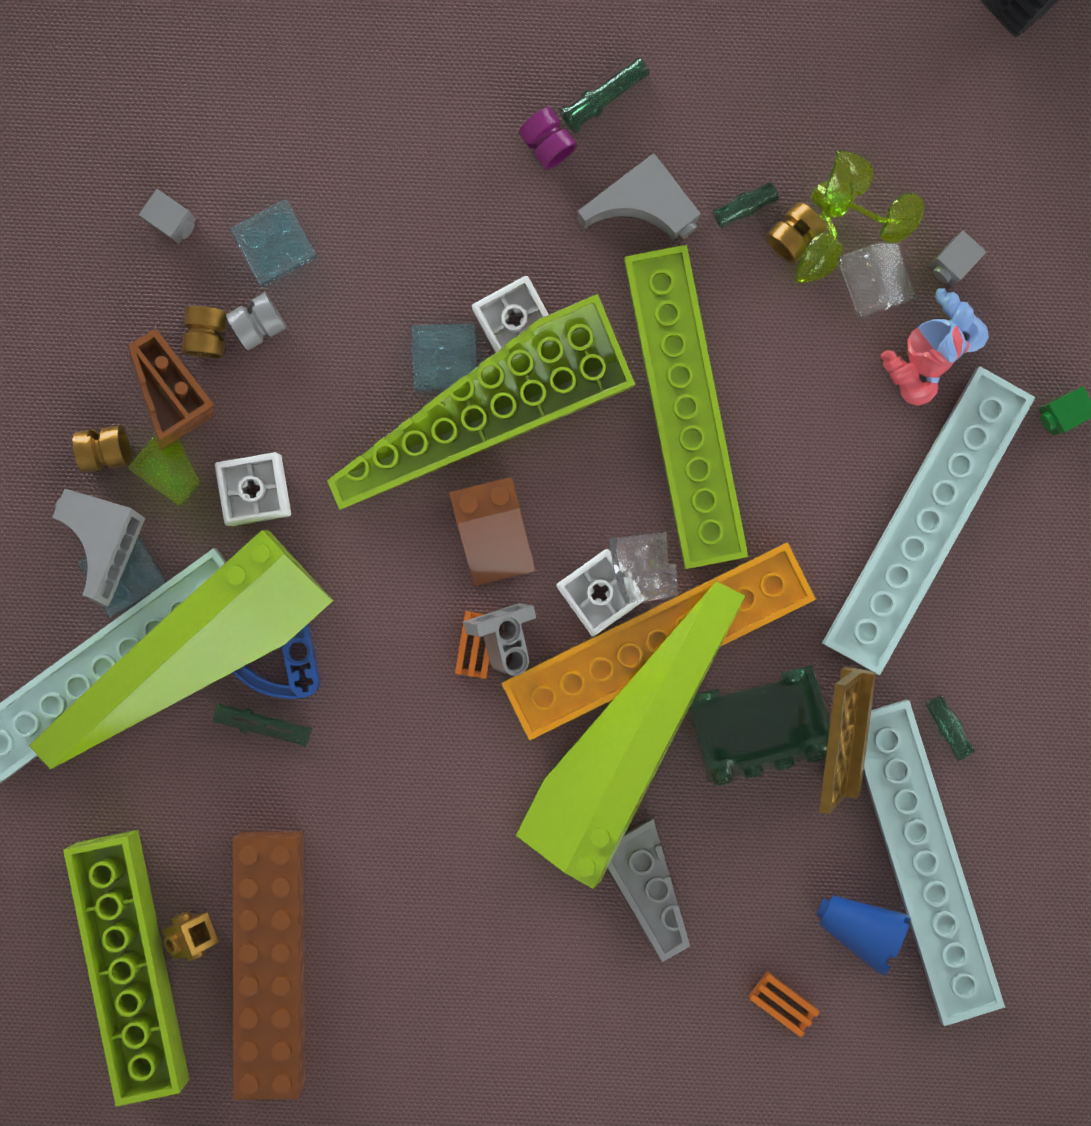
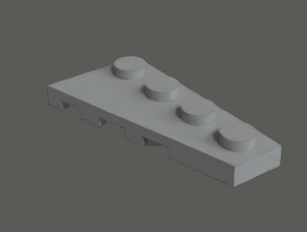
[608,817,690,962]

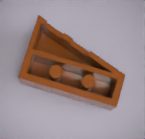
[128,328,214,451]

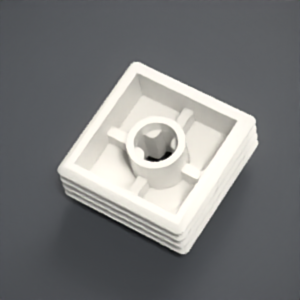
[472,276,549,352]
[215,452,291,526]
[556,549,644,636]

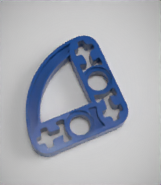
[232,623,320,699]

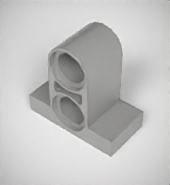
[463,603,536,676]

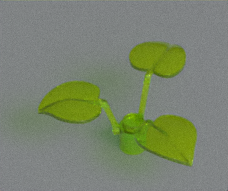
[794,151,925,283]

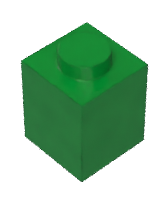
[1038,386,1091,436]

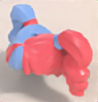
[880,288,989,406]

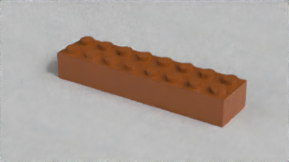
[233,831,305,1100]

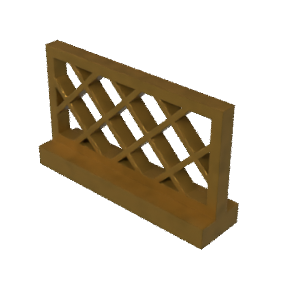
[819,666,876,814]

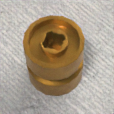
[765,202,827,264]
[182,306,228,358]
[73,425,131,473]

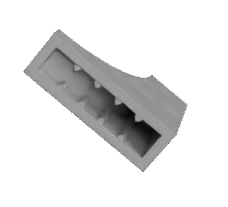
[577,153,701,241]
[52,489,145,607]

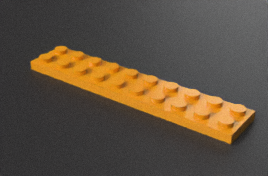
[501,542,816,741]

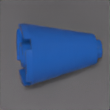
[816,895,911,976]

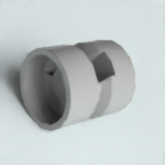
[226,292,287,351]

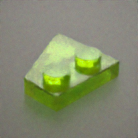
[128,435,201,508]

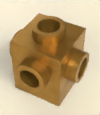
[162,911,219,962]

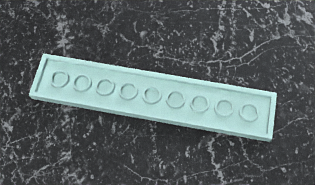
[822,366,1035,675]
[0,548,226,783]
[863,700,1005,1026]

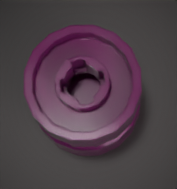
[518,107,578,170]

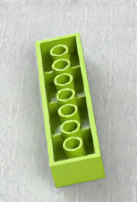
[63,830,190,1107]

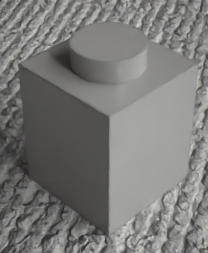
[139,189,196,244]
[928,230,986,287]

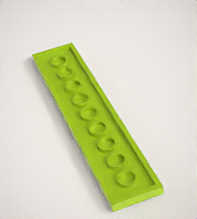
[624,245,748,569]

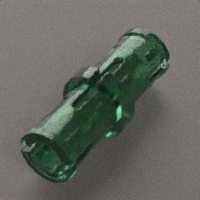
[713,181,779,228]
[925,695,975,761]

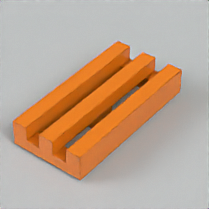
[455,611,489,679]
[748,971,820,1037]

